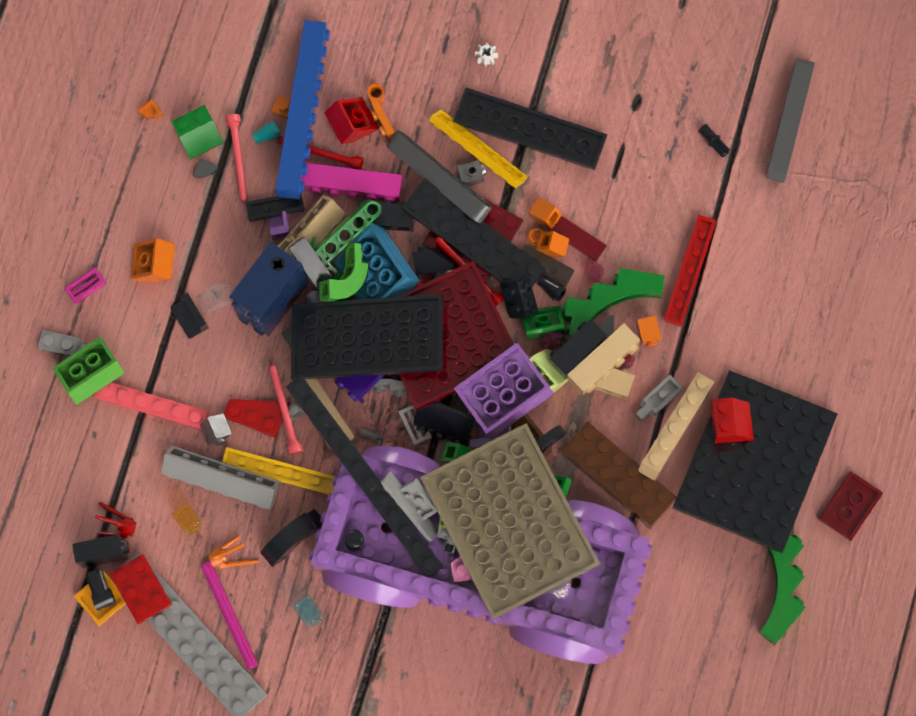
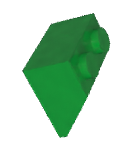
[171,105,224,160]

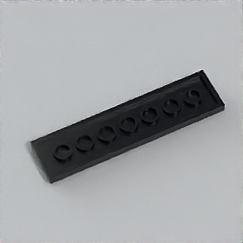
[453,87,607,170]
[401,178,546,287]

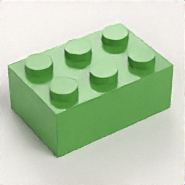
[52,336,125,405]

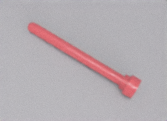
[225,114,248,202]
[269,364,304,455]

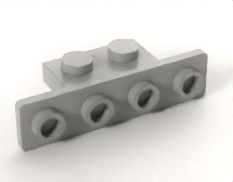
[381,472,438,542]

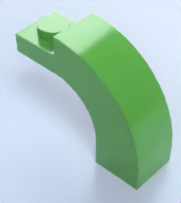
[319,243,368,301]

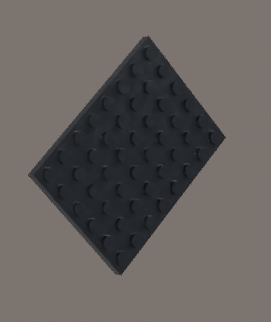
[672,370,838,553]

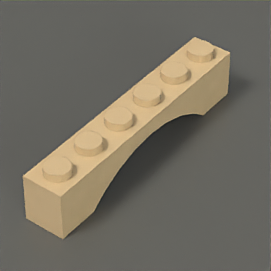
[638,372,714,481]

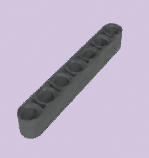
[766,58,815,183]
[386,130,492,223]

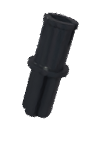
[698,124,730,157]

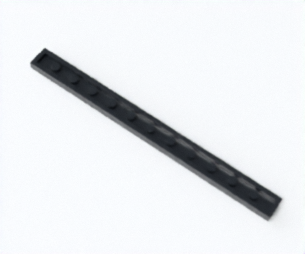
[286,375,443,577]

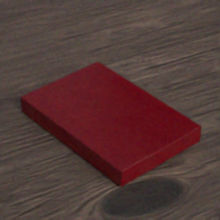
[818,471,883,541]

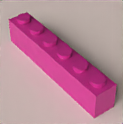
[303,163,403,203]

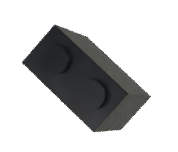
[72,534,130,568]

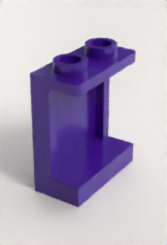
[334,374,393,404]

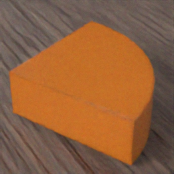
[137,99,164,119]

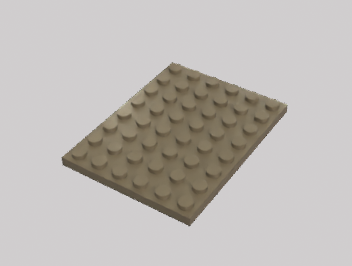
[420,423,600,620]

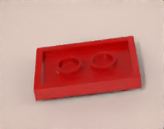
[109,554,173,625]

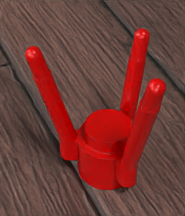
[95,502,137,539]

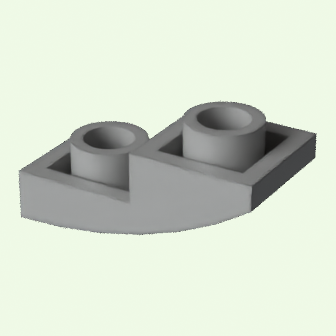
[371,379,407,397]

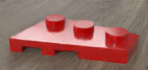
[224,399,291,439]

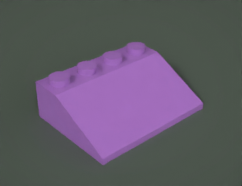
[454,343,554,439]

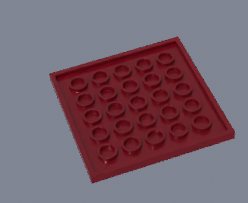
[397,261,514,411]

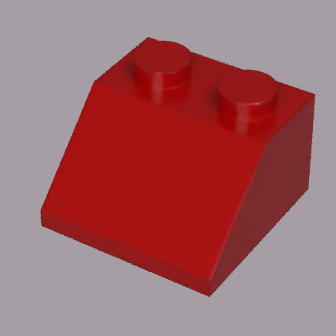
[324,97,379,144]
[710,398,754,443]

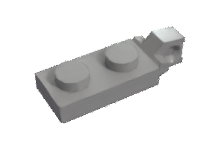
[38,330,86,357]
[635,375,683,421]

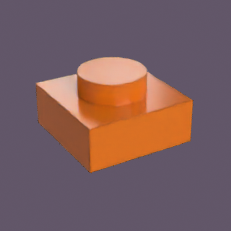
[272,95,291,119]

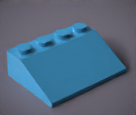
[333,223,420,300]

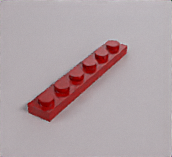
[664,215,717,327]

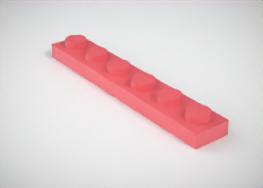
[93,383,209,431]

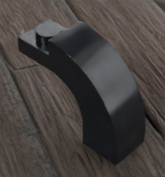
[260,509,323,567]

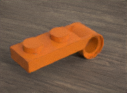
[367,83,395,141]

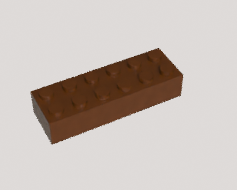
[562,421,676,529]

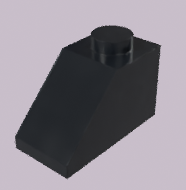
[412,245,457,275]

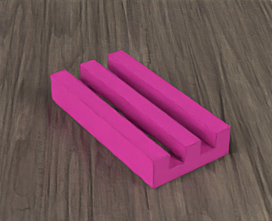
[64,267,106,305]

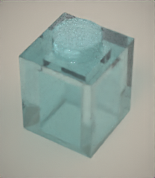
[293,595,323,627]

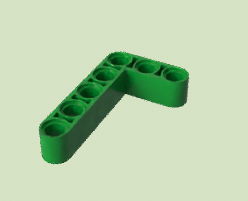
[313,200,381,280]

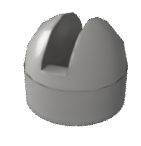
[288,403,304,419]

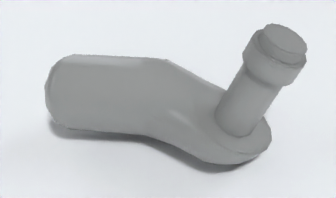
[359,428,384,443]

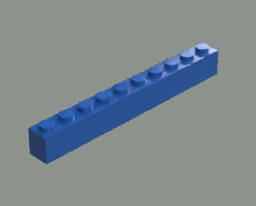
[276,20,330,199]

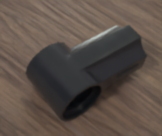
[86,569,116,611]

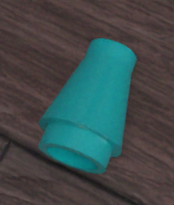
[252,121,281,144]

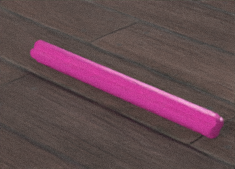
[201,561,258,669]

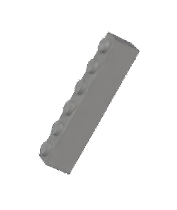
[161,446,280,509]

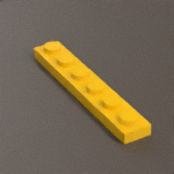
[429,109,528,188]
[222,447,334,495]

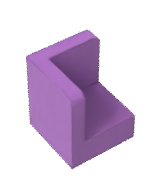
[269,211,290,240]

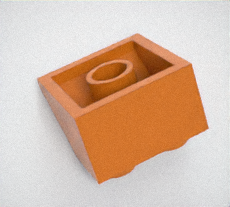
[130,238,175,282]

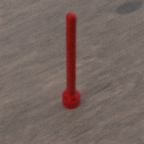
[277,137,364,170]
[435,236,504,307]

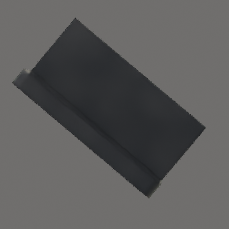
[171,292,209,339]

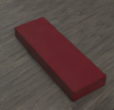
[549,216,607,262]

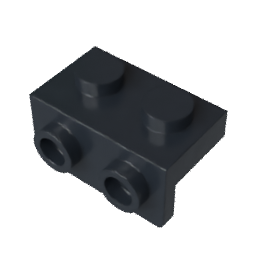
[500,276,538,318]

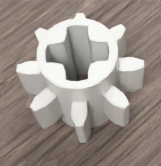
[475,42,498,67]

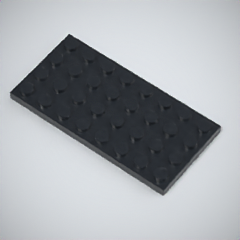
[291,294,443,380]

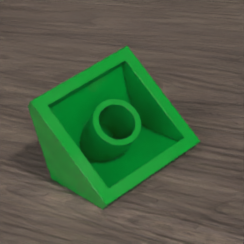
[523,306,565,341]

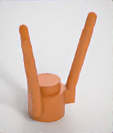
[208,536,259,570]

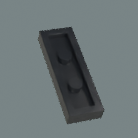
[246,193,305,222]

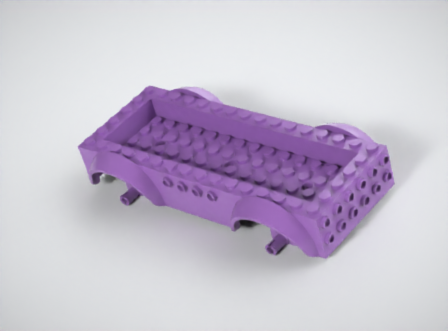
[309,446,652,664]

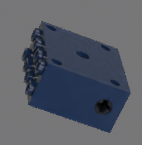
[229,242,309,337]

